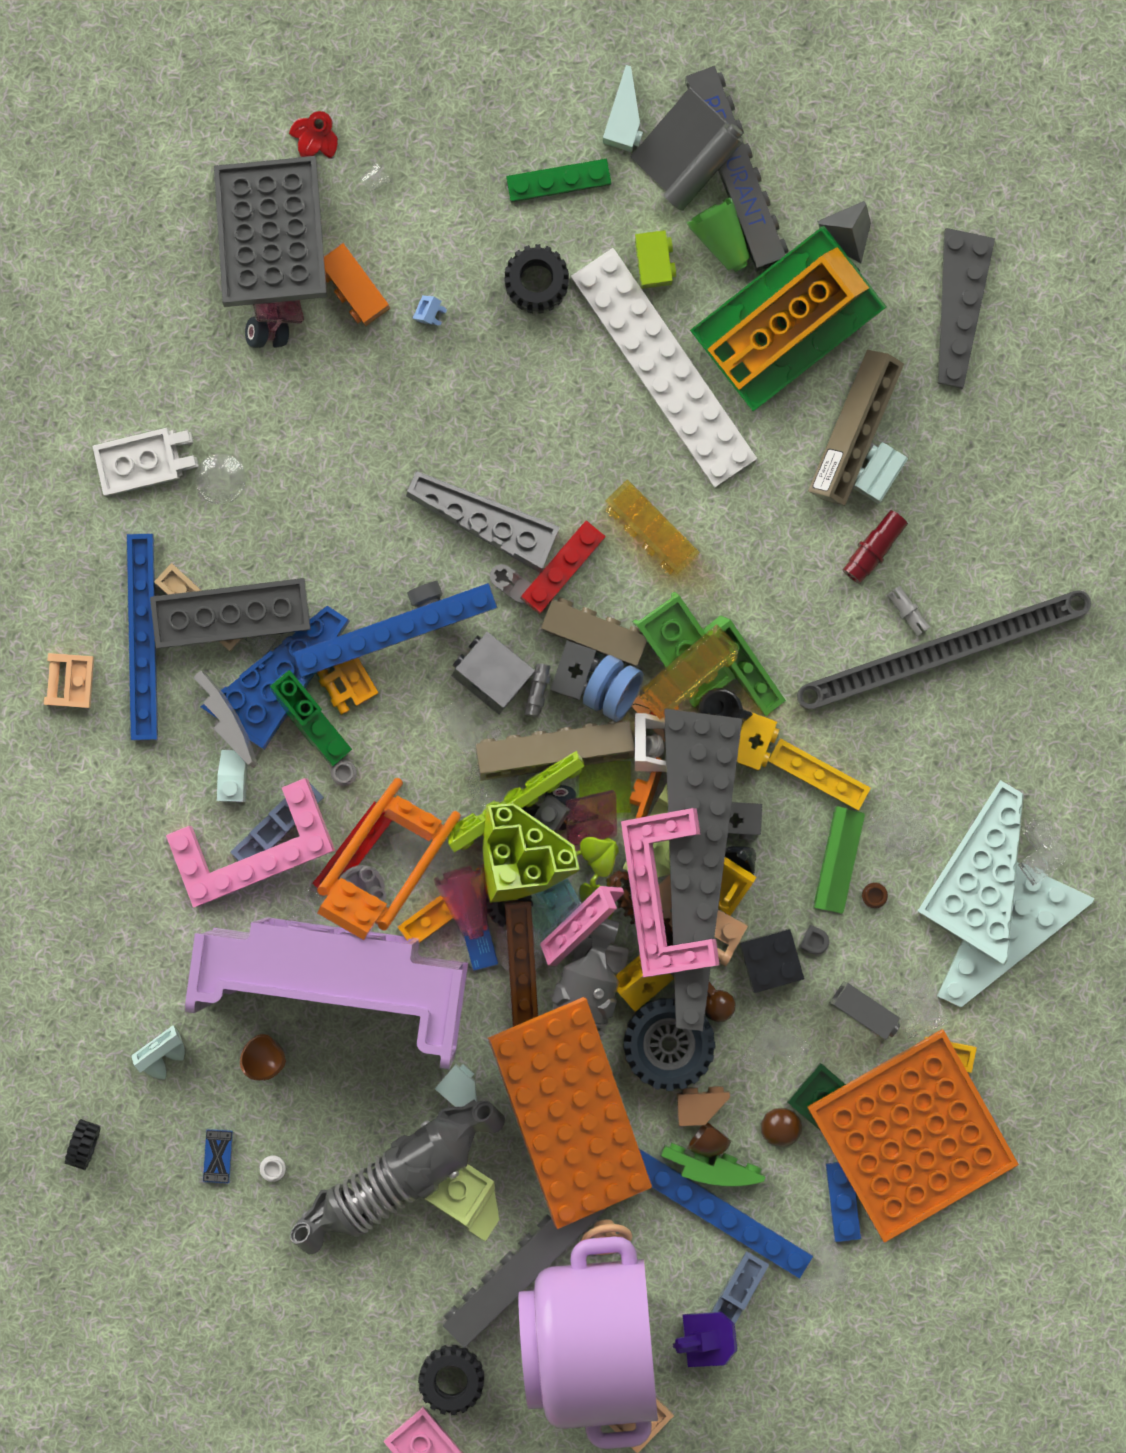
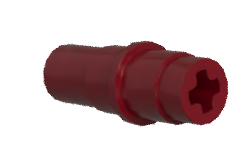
[842,510,908,584]

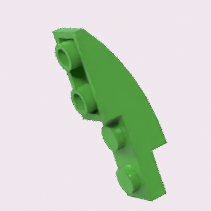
[661,1142,765,1186]

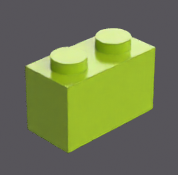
[635,230,677,289]

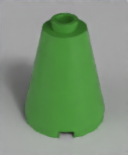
[686,197,750,272]

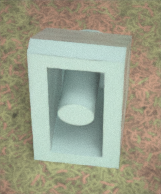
[217,750,247,802]
[435,1064,477,1107]

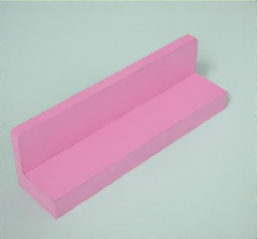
[540,886,624,966]

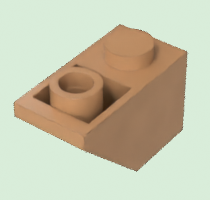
[677,1086,730,1126]

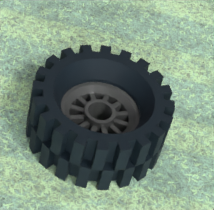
[624,998,716,1091]

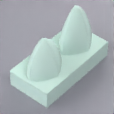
[132,1025,185,1079]

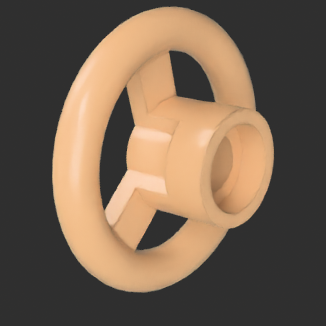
[581,1219,632,1255]

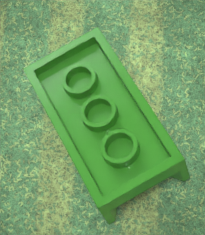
[632,592,736,707]

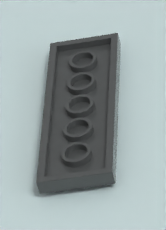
[150,578,311,649]

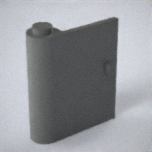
[630,87,743,211]

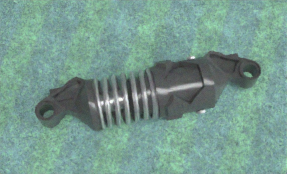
[290,1100,505,1255]

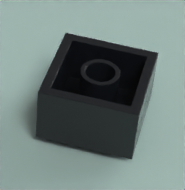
[739,928,804,993]

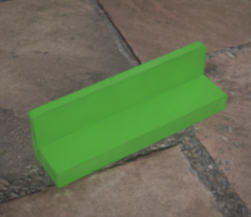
[813,806,865,914]

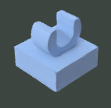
[412,295,447,325]

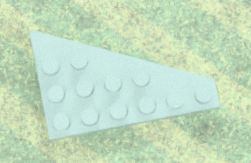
[918,780,1024,965]
[937,862,1094,1007]

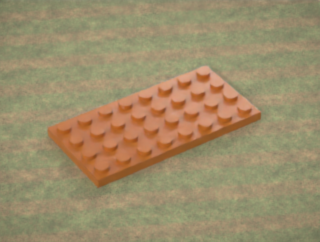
[488,997,652,1229]

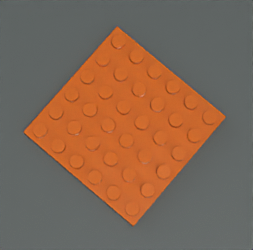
[807,1029,1019,1243]

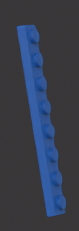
[127,534,158,740]
[293,583,498,677]
[639,1148,813,1279]

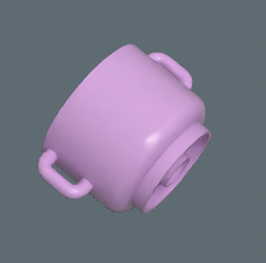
[519,1236,658,1449]

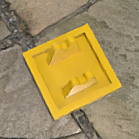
[718,857,757,916]

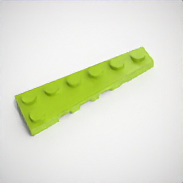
[448,751,584,853]

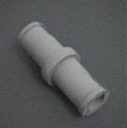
[887,586,931,637]

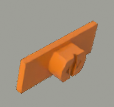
[629,757,665,819]

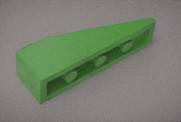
[703,615,786,716]

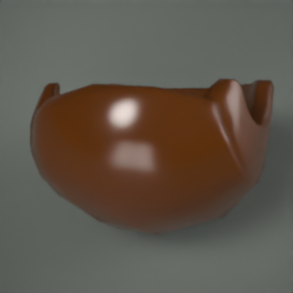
[761,1108,802,1147]

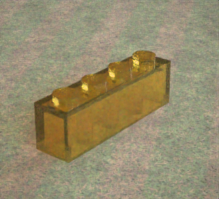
[605,479,700,576]
[639,624,738,720]

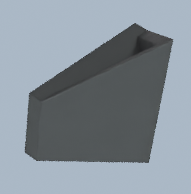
[817,201,871,264]

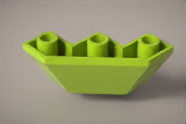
[483,803,580,903]

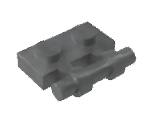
[524,664,550,717]

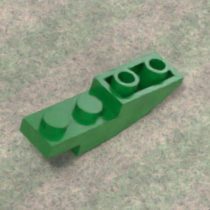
[269,670,352,766]

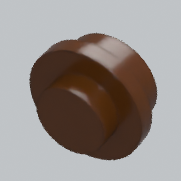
[862,883,888,908]

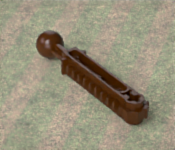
[606,870,736,1023]

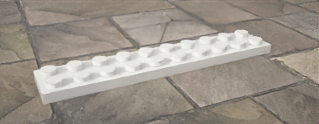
[571,248,757,488]

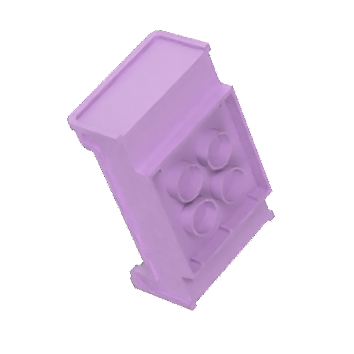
[185,917,468,1069]

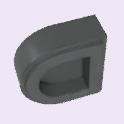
[799,924,829,954]

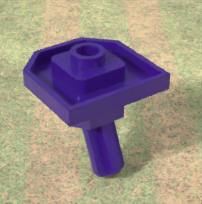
[673,1312,738,1367]

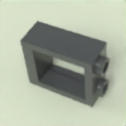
[829,981,901,1040]

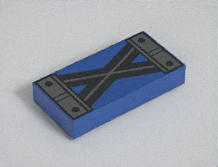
[203,1129,233,1183]

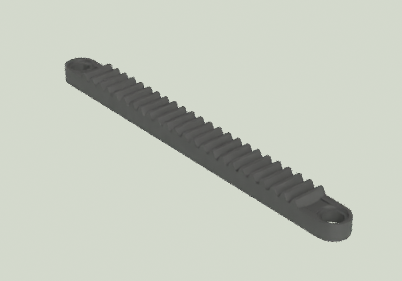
[797,590,1091,710]

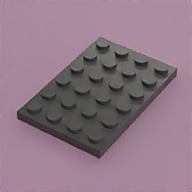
[214,156,327,307]

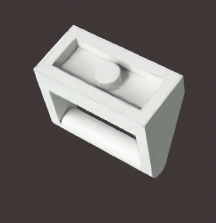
[635,713,667,772]

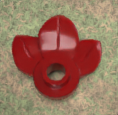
[289,111,338,158]

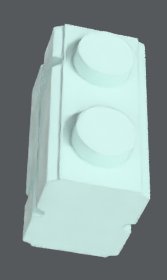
[853,442,908,504]

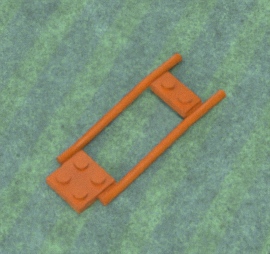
[317,778,461,940]

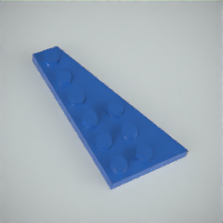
[200,606,350,750]

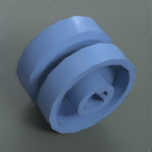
[583,655,644,722]

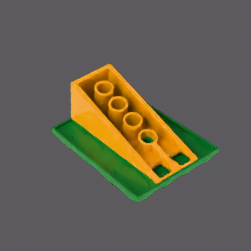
[690,226,887,411]

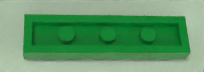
[506,158,611,203]

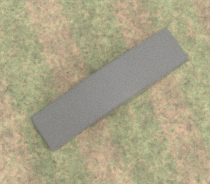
[193,670,258,768]

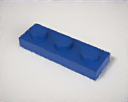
[826,1162,861,1242]

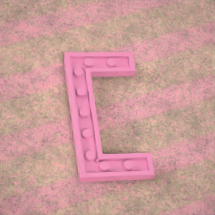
[166,778,335,908]
[621,808,720,977]

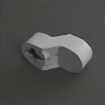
[490,564,531,604]

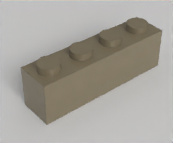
[541,597,647,668]

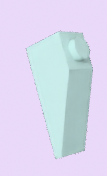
[603,65,643,152]

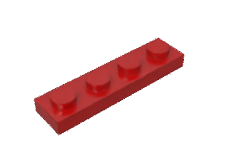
[520,520,606,615]
[312,801,392,896]

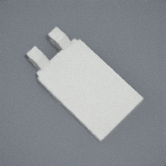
[93,428,199,496]

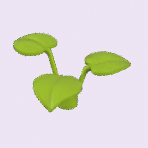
[576,837,619,920]

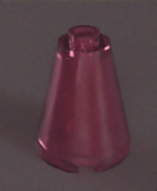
[434,865,488,939]

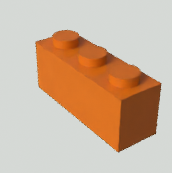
[324,243,390,327]

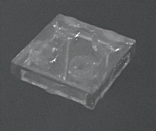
[389,817,457,880]

